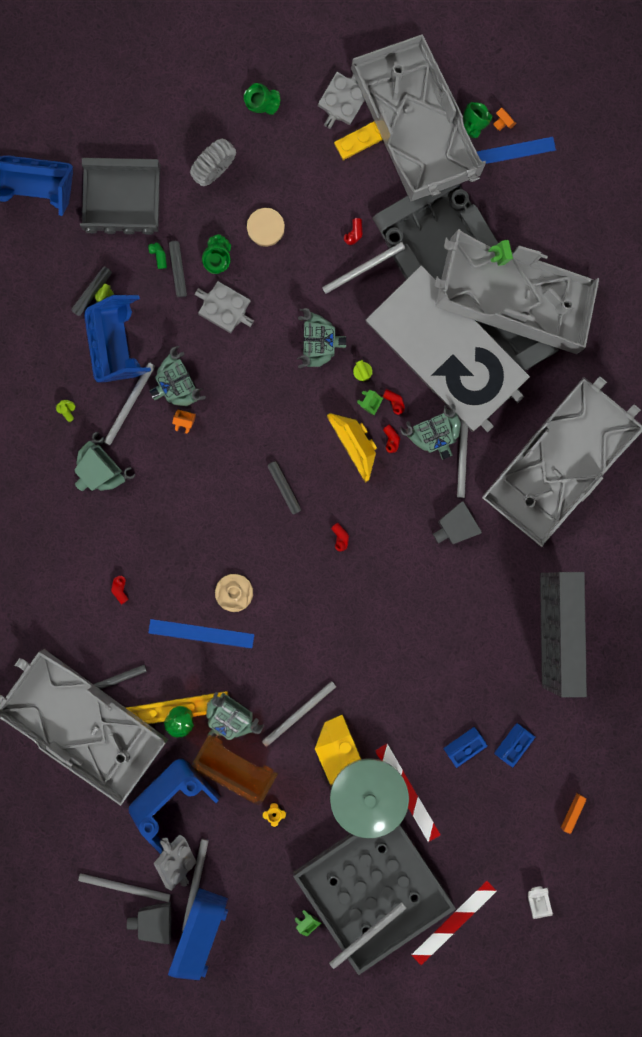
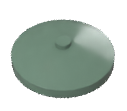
[330,758,409,838]

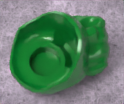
[244,83,280,115]
[463,102,492,138]
[202,234,231,274]
[164,706,194,738]

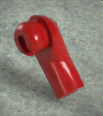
[344,218,363,245]
[383,389,405,415]
[383,424,400,453]
[331,522,349,552]
[111,576,129,605]

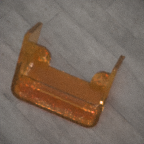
[191,735,278,805]

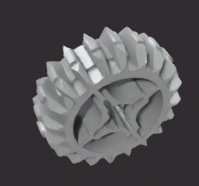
[190,138,236,186]

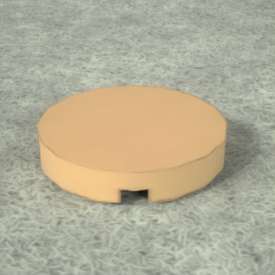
[247,208,285,247]
[215,574,253,612]

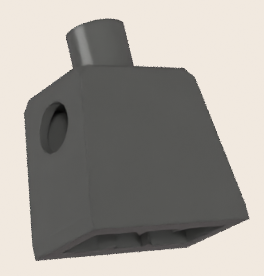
[433,501,482,545]
[127,902,171,944]

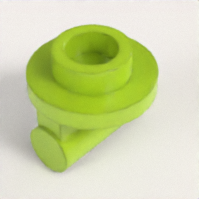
[95,284,114,303]
[353,360,372,381]
[56,400,75,422]

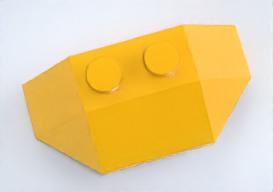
[327,413,377,483]
[315,715,361,785]

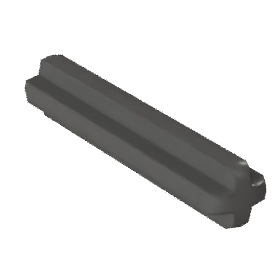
[169,241,187,297]
[71,266,112,316]
[268,461,301,515]

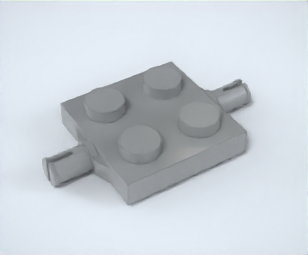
[317,72,365,129]
[195,281,254,333]
[154,835,196,891]

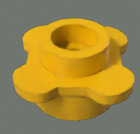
[263,803,286,827]

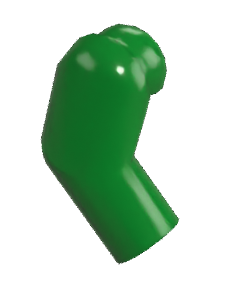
[149,242,167,269]

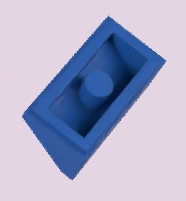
[494,723,535,768]
[443,727,488,768]

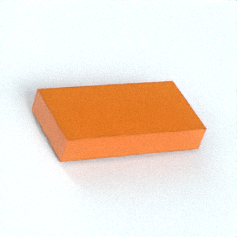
[561,793,586,834]

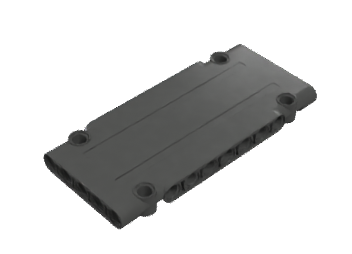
[372,184,559,371]

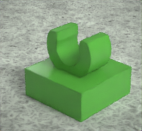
[488,240,513,266]
[357,390,383,415]
[295,910,321,936]

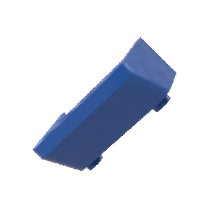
[0,156,73,216]
[84,295,151,382]
[129,759,221,854]
[168,888,228,980]

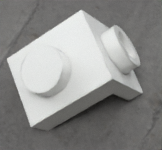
[528,886,553,919]

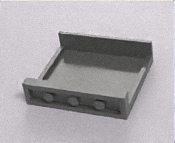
[80,158,160,235]

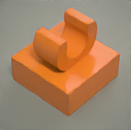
[493,108,517,131]
[172,410,196,434]

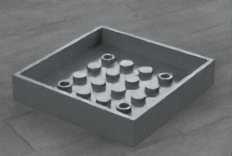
[540,572,587,697]
[293,824,456,975]

